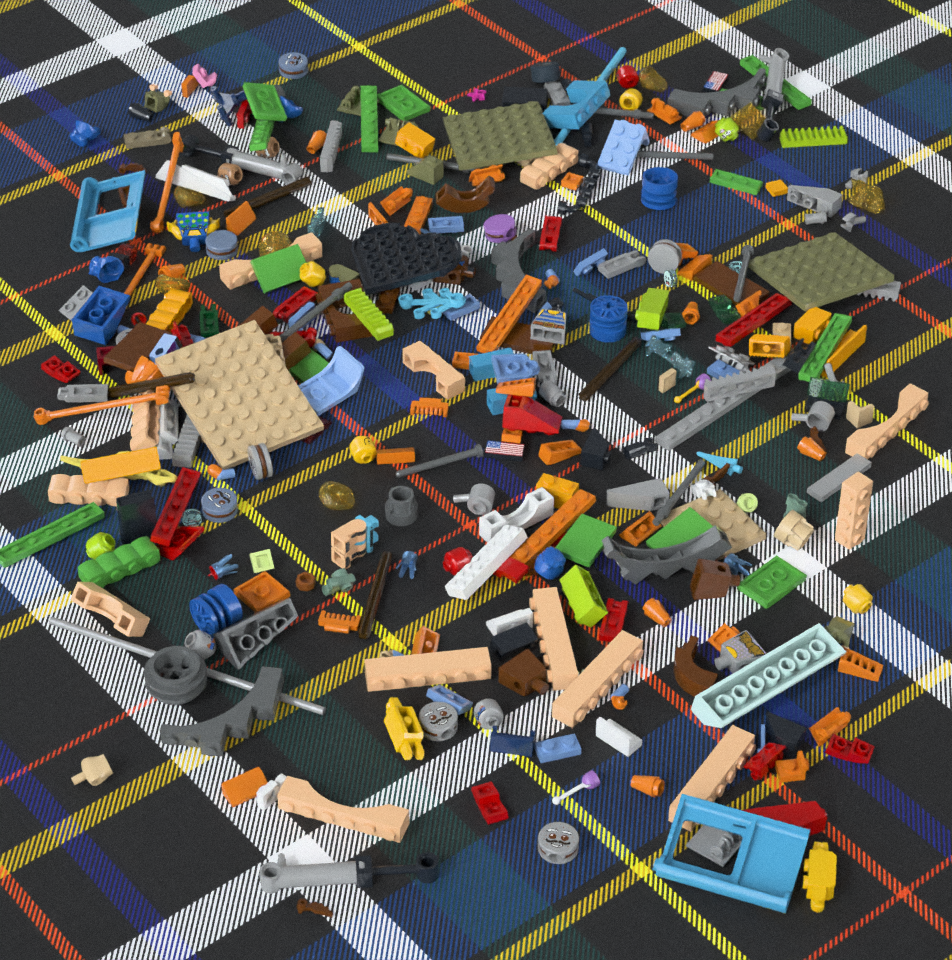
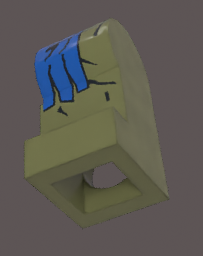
[329,264,360,284]

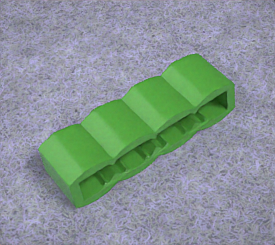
[78,536,160,588]

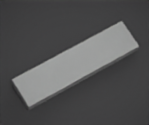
[807,453,872,502]

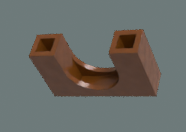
[316,279,373,343]
[238,306,311,371]

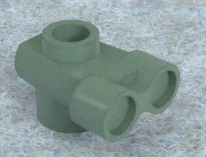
[783,493,808,518]
[322,568,356,596]

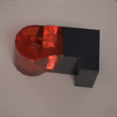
[109,243,138,274]

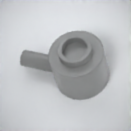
[791,401,835,432]
[453,484,495,515]

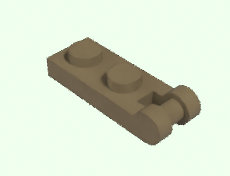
[124,127,172,149]

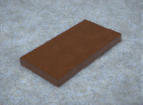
[693,261,770,305]
[480,316,555,354]
[104,322,172,372]

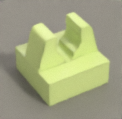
[249,549,274,573]

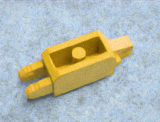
[384,697,424,760]
[803,842,837,912]

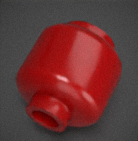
[616,65,639,89]
[443,547,473,576]

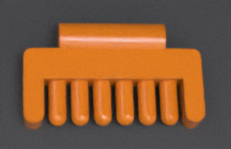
[410,397,448,417]
[318,610,361,634]

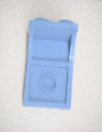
[597,120,650,176]
[298,346,364,416]

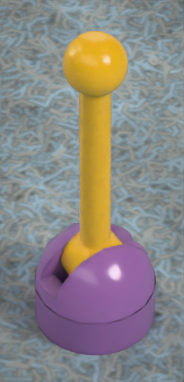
[674,373,711,404]

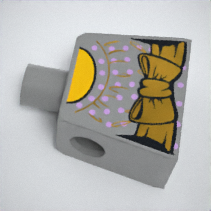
[714,630,766,674]

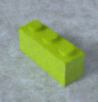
[635,288,669,330]
[559,565,608,628]

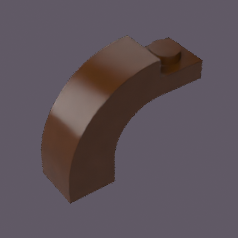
[435,176,495,213]
[674,635,718,697]

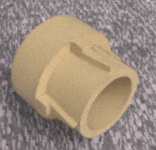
[773,510,814,551]

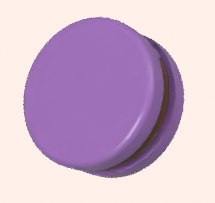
[483,214,517,243]

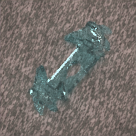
[645,335,695,379]

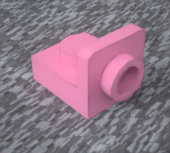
[192,64,217,88]

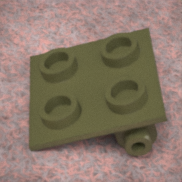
[337,86,380,117]
[378,117,418,146]

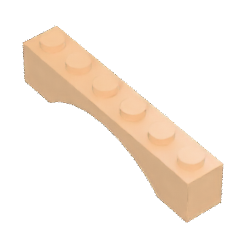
[219,233,323,290]
[845,384,929,460]
[277,776,409,843]

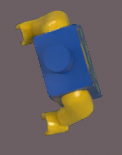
[166,211,220,252]

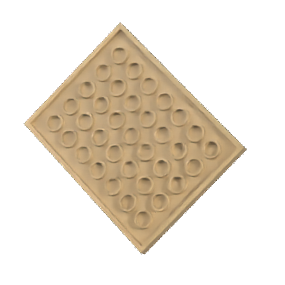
[155,320,324,470]

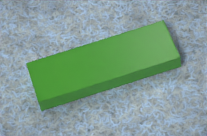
[710,169,763,195]

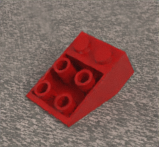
[502,394,562,435]

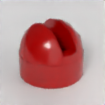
[131,312,146,326]

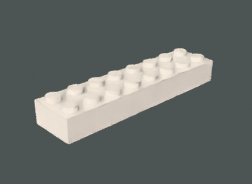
[445,524,528,600]

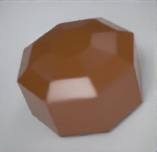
[296,572,316,591]

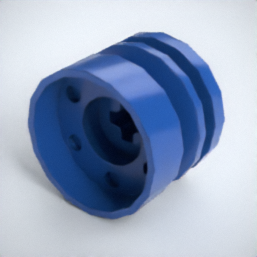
[641,167,678,210]
[589,295,628,342]
[189,583,243,636]

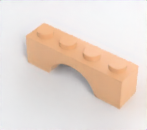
[403,341,465,400]
[70,582,150,637]

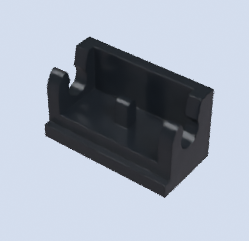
[782,338,816,374]
[490,622,538,661]

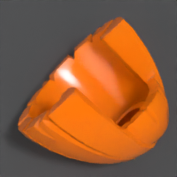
[125,356,164,394]

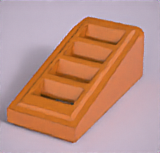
[496,378,536,397]
[539,440,582,465]
[838,648,883,682]

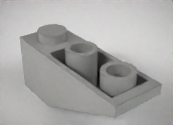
[787,185,843,218]
[606,478,669,511]

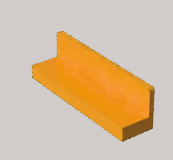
[821,325,867,378]
[80,447,161,484]

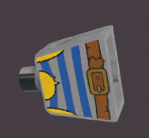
[530,307,566,345]

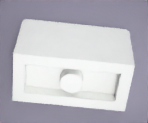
[486,608,533,636]
[596,717,642,757]

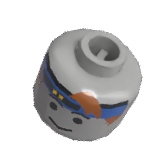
[185,630,216,660]
[474,699,504,730]

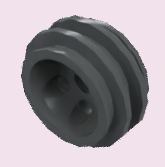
[144,646,207,705]

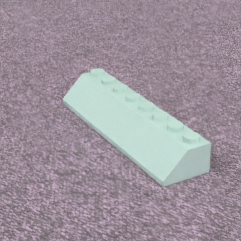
[691,623,846,728]

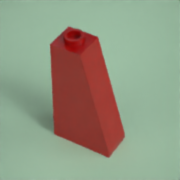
[742,801,827,836]

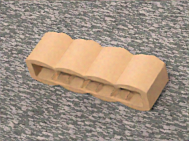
[520,143,579,190]
[130,389,161,451]
[48,474,129,507]

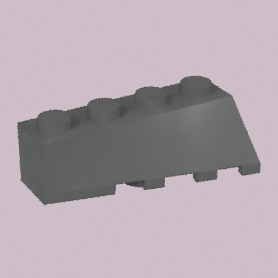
[213,598,298,670]

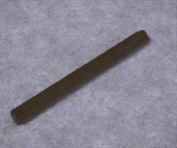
[223,177,312,218]
[578,337,642,402]
[108,372,195,398]
[358,551,392,640]

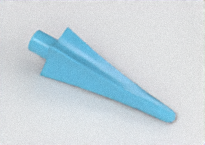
[697,451,743,476]

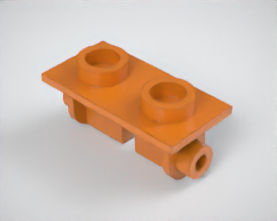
[647,98,682,125]
[469,165,505,187]
[380,186,413,216]
[809,707,851,747]

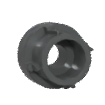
[385,486,418,526]

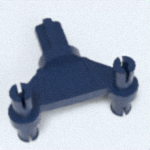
[210,86,247,127]

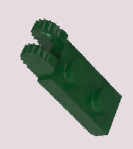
[200,304,219,338]

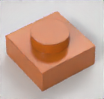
[561,172,584,191]
[501,428,523,443]

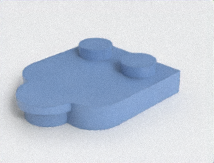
[491,353,540,384]

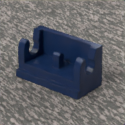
[490,725,535,757]

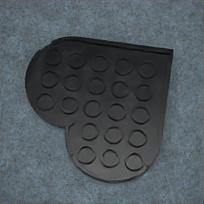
[351,223,462,295]

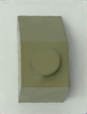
[406,155,443,185]

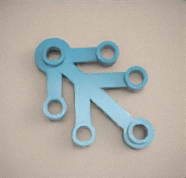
[398,288,466,319]

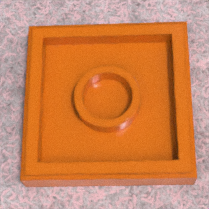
[234,571,290,613]

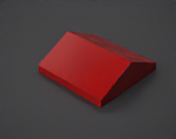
[156,526,205,561]

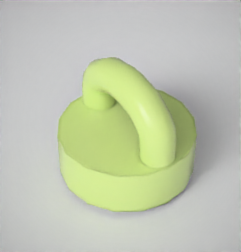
[736,493,758,512]

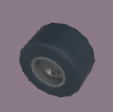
[531,61,560,83]

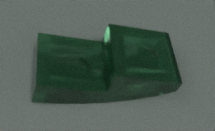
[708,294,740,324]
[646,313,686,331]
[807,377,850,402]

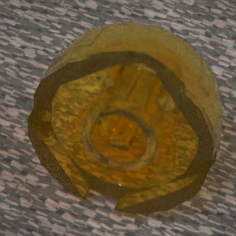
[258,231,292,257]

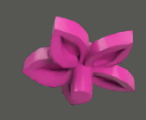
[467,88,486,102]

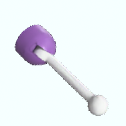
[552,770,600,805]

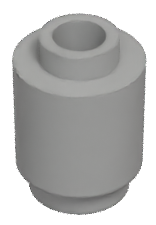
[539,381,566,407]

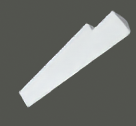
[155,160,236,201]
[155,400,178,460]

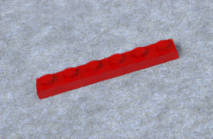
[716,293,791,347]
[150,467,201,547]

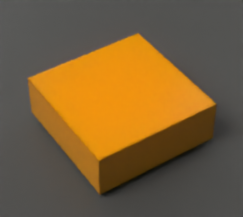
[765,179,788,197]

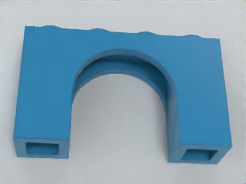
[542,80,610,129]
[469,348,537,415]

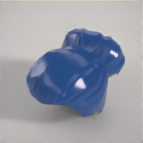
[278,96,303,122]
[70,120,100,147]
[89,256,124,283]
[534,547,566,580]

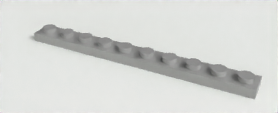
[655,357,791,451]

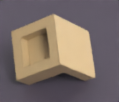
[846,401,874,428]

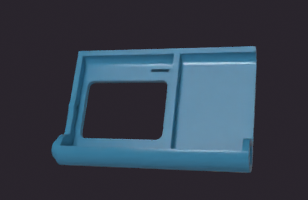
[70,170,146,252]
[653,794,810,914]

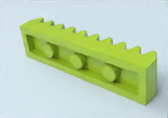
[779,125,848,148]
[344,288,394,341]

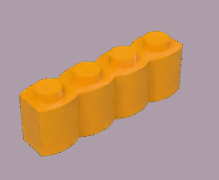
[146,288,193,332]

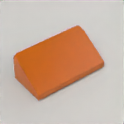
[691,120,719,144]
[226,201,256,236]
[368,202,388,225]
[677,254,712,281]
[376,447,415,465]
[619,511,662,547]
[411,626,440,655]
[221,767,268,807]

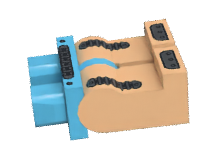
[331,515,378,569]

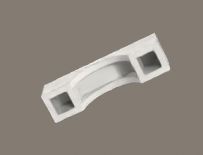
[479,487,554,542]

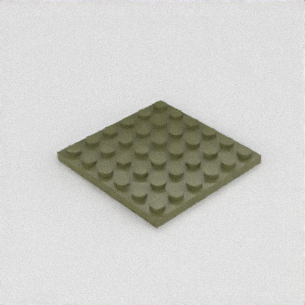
[443,101,557,171]
[748,232,894,311]

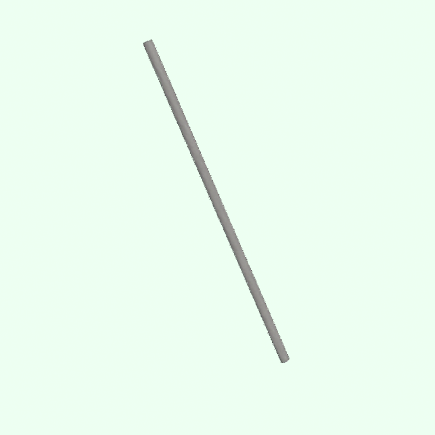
[49,616,326,715]

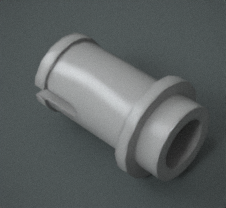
[805,211,827,225]
[61,427,86,447]

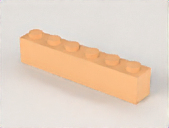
[529,587,578,691]
[552,630,644,728]
[364,647,491,692]
[668,725,756,831]

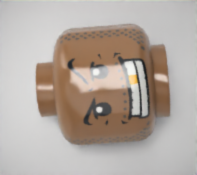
[256,137,280,158]
[218,163,243,186]

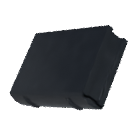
[502,86,548,112]
[116,490,157,545]

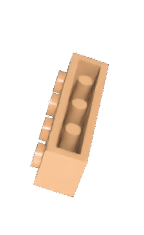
[835,472,873,550]

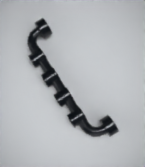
[557,153,600,215]

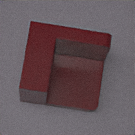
[96,346,115,375]

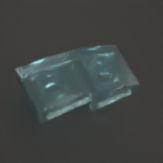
[307,207,325,238]

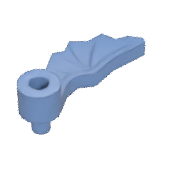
[757,724,765,753]

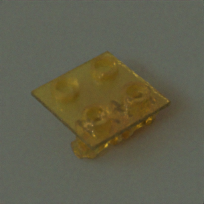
[730,103,766,140]
[849,178,885,214]

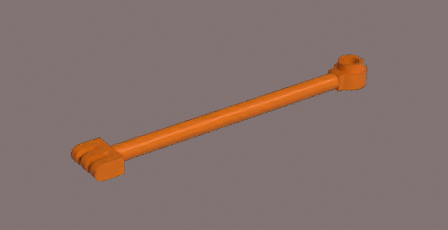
[150,132,184,233]
[124,243,166,296]
[34,385,170,425]

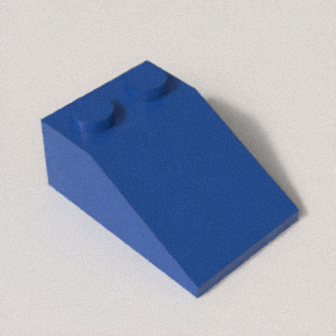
[72,286,130,345]

